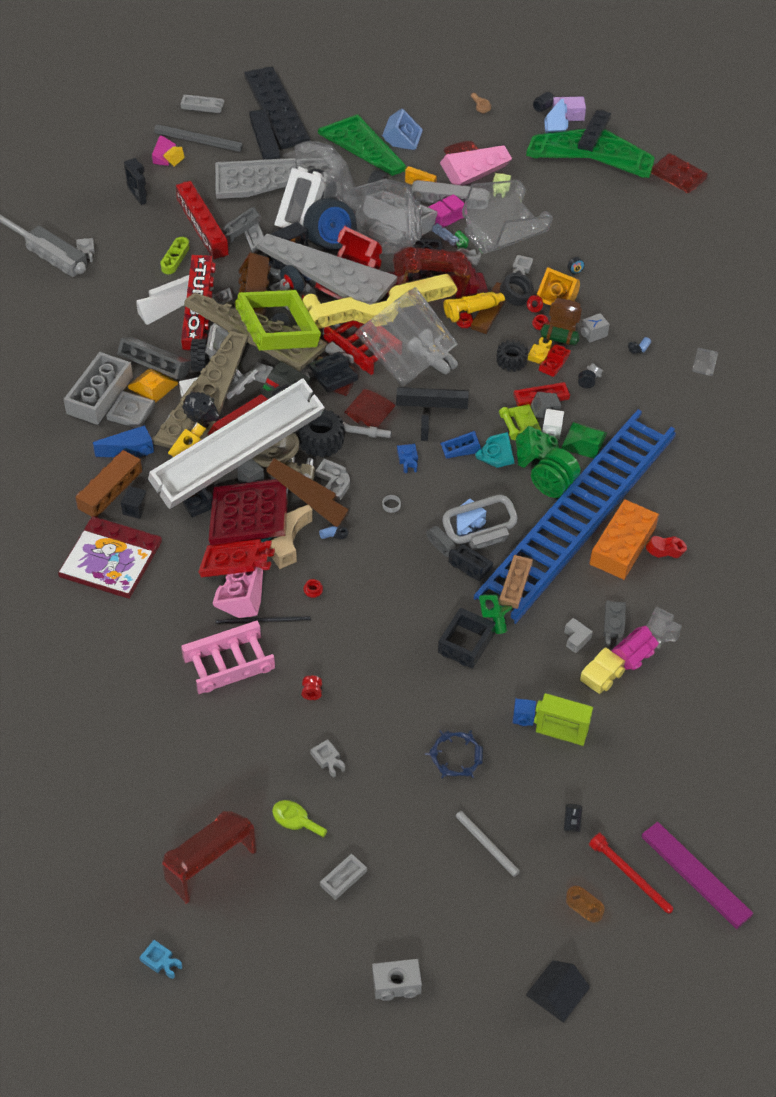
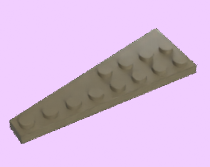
[152,331,248,448]

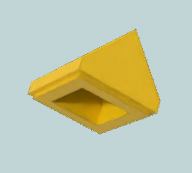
[163,146,185,167]

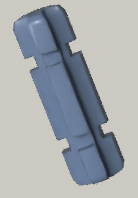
[432,223,459,246]

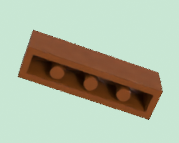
[76,450,142,517]

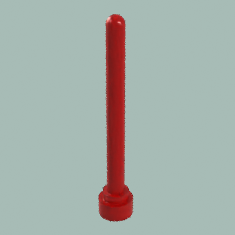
[589,833,673,913]

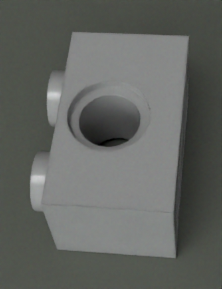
[372,959,422,1001]

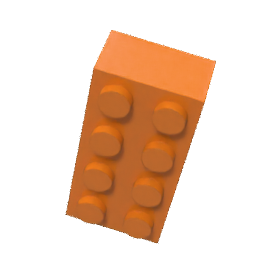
[590,499,659,580]

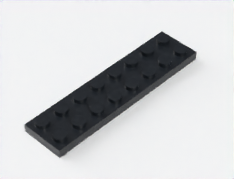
[244,66,310,149]

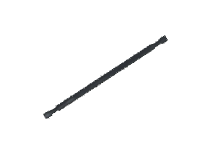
[216,616,311,624]

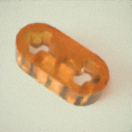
[566,886,604,922]

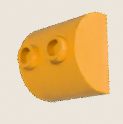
[537,267,580,306]

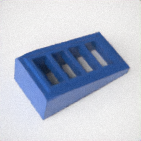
[441,431,481,459]

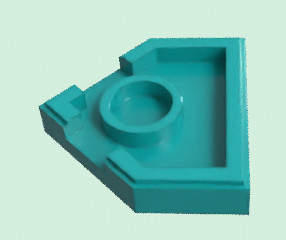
[475,432,515,468]

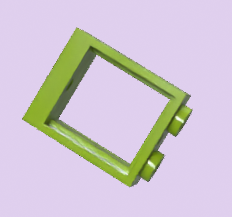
[534,693,593,746]

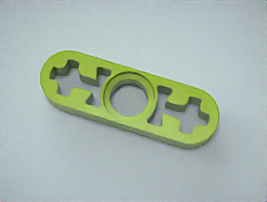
[161,237,190,274]

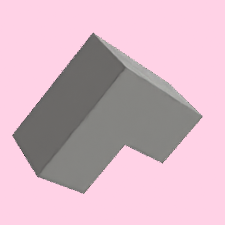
[564,618,593,653]

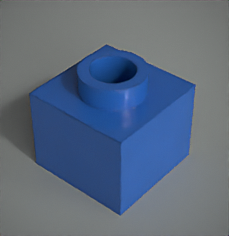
[513,698,536,726]

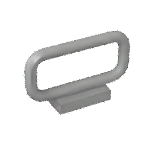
[442,495,518,550]

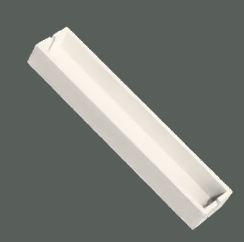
[148,379,325,510]

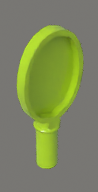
[272,800,327,837]

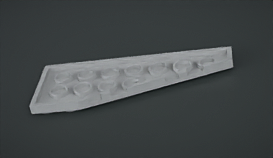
[215,156,343,199]

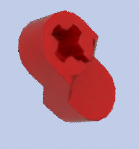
[646,536,687,558]

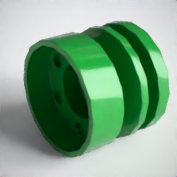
[531,448,580,498]

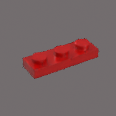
[513,382,570,406]

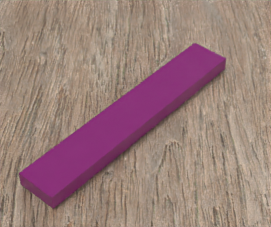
[642,821,753,929]

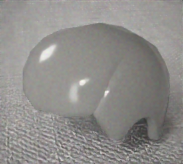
[455,248,481,268]

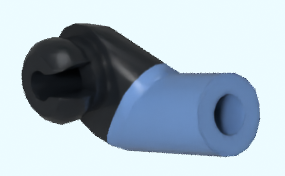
[628,337,651,354]
[319,526,349,540]

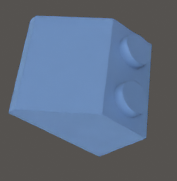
[382,108,423,150]

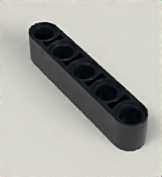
[249,109,280,160]

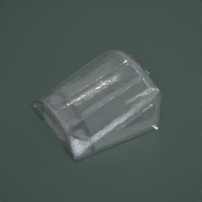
[355,287,458,387]

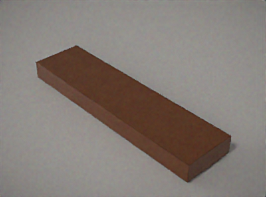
[471,282,512,334]

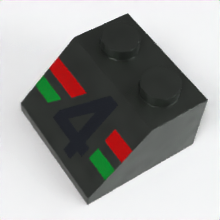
[259,361,310,399]

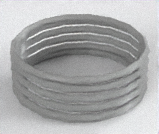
[382,495,401,513]

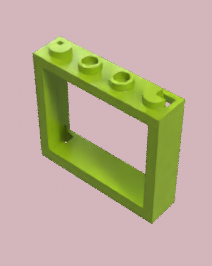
[235,290,321,351]

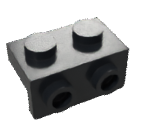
[448,544,493,581]

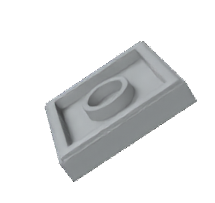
[107,391,155,428]

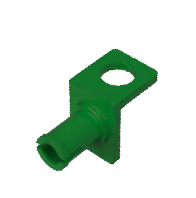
[479,595,512,634]

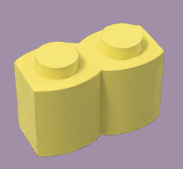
[580,647,625,694]

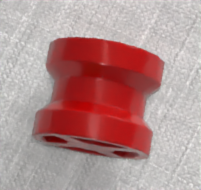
[301,675,322,700]

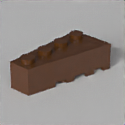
[238,252,271,315]

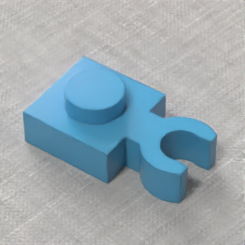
[140,940,182,979]

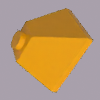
[128,368,178,403]

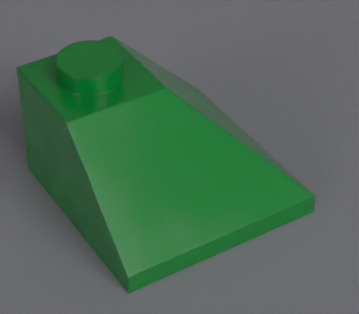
[562,422,607,459]

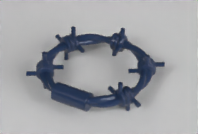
[425,730,483,778]

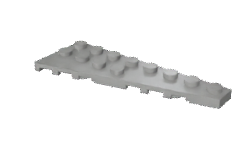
[257,234,398,305]

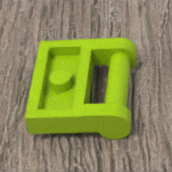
[499,404,541,440]

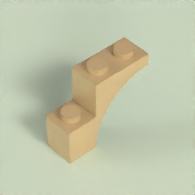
[269,505,313,569]

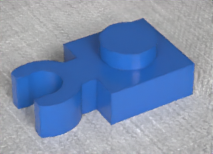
[397,444,418,473]

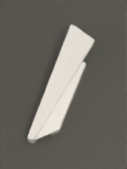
[136,275,214,325]

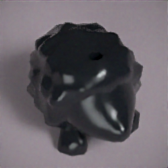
[182,392,220,428]

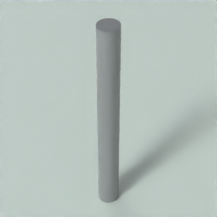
[455,811,520,877]

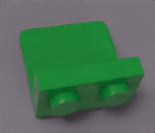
[516,426,559,468]

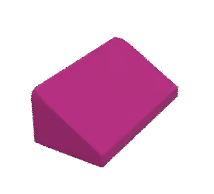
[152,136,176,166]

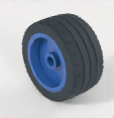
[303,198,356,250]

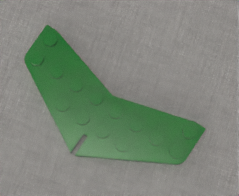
[526,129,655,178]

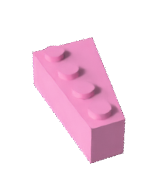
[440,145,512,186]

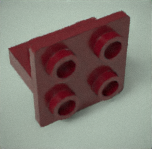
[451,261,488,299]

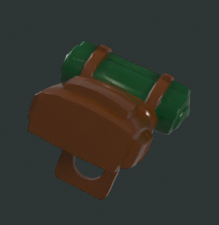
[541,298,582,346]

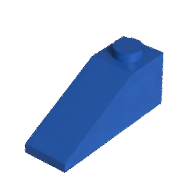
[92,425,154,458]

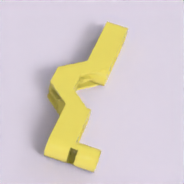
[302,274,457,328]

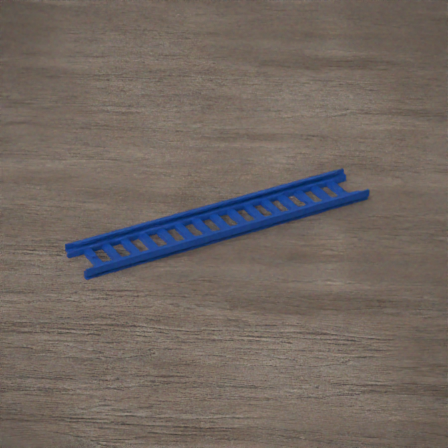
[474,410,676,624]

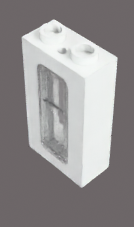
[274,167,327,228]

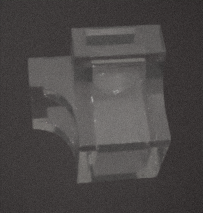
[646,607,682,649]

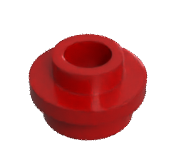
[526,295,543,312]
[456,312,473,328]
[532,315,549,330]
[303,579,323,598]

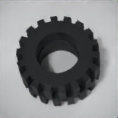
[298,409,344,457]

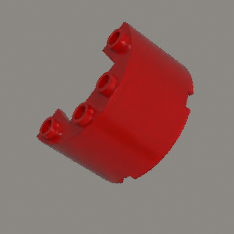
[315,226,382,299]

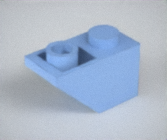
[544,99,568,134]
[456,499,486,536]

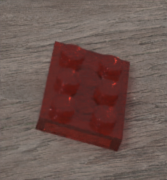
[651,153,708,194]

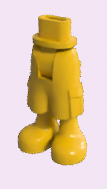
[443,292,505,323]

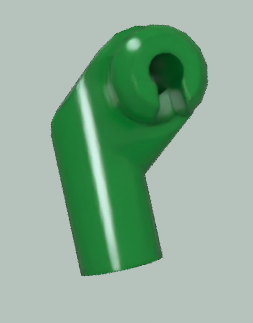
[455,230,469,249]

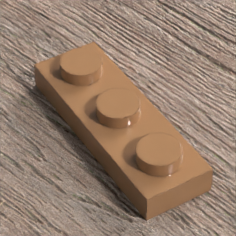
[499,555,533,609]

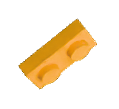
[405,166,437,184]

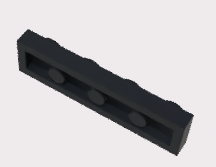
[578,110,611,152]

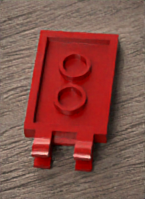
[198,539,275,577]

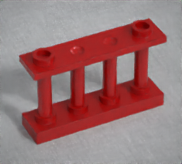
[324,320,402,375]

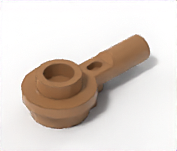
[471,93,491,113]

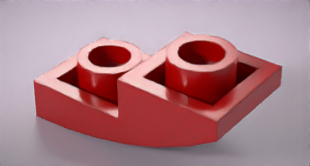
[538,344,571,377]

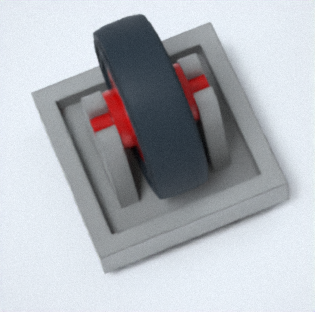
[269,265,316,311]

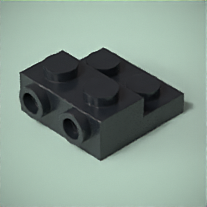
[124,158,147,205]

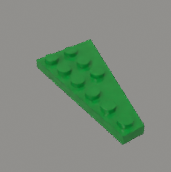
[318,114,406,176]

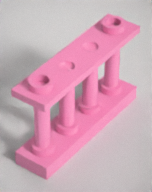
[181,621,275,694]

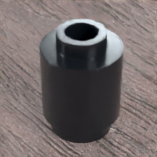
[533,91,554,112]

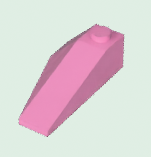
[213,567,263,618]

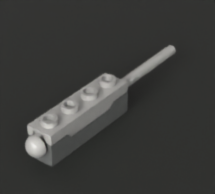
[0,215,88,277]

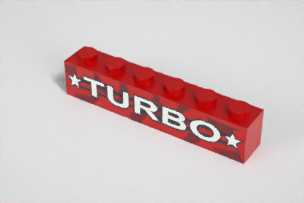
[176,181,228,260]
[181,255,216,350]

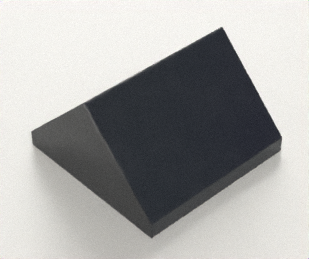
[526,960,590,1023]

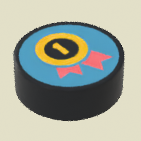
[567,257,585,274]

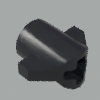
[563,804,583,832]

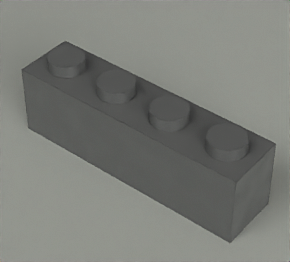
[117,337,191,379]

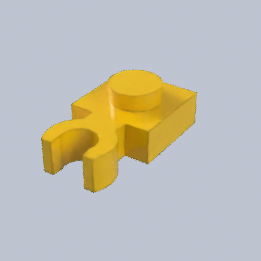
[528,337,552,364]

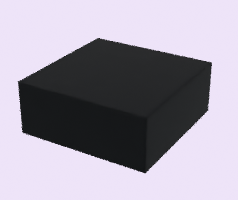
[421,415,429,441]

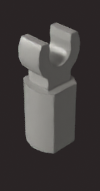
[325,342,354,364]

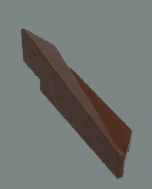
[267,458,349,527]

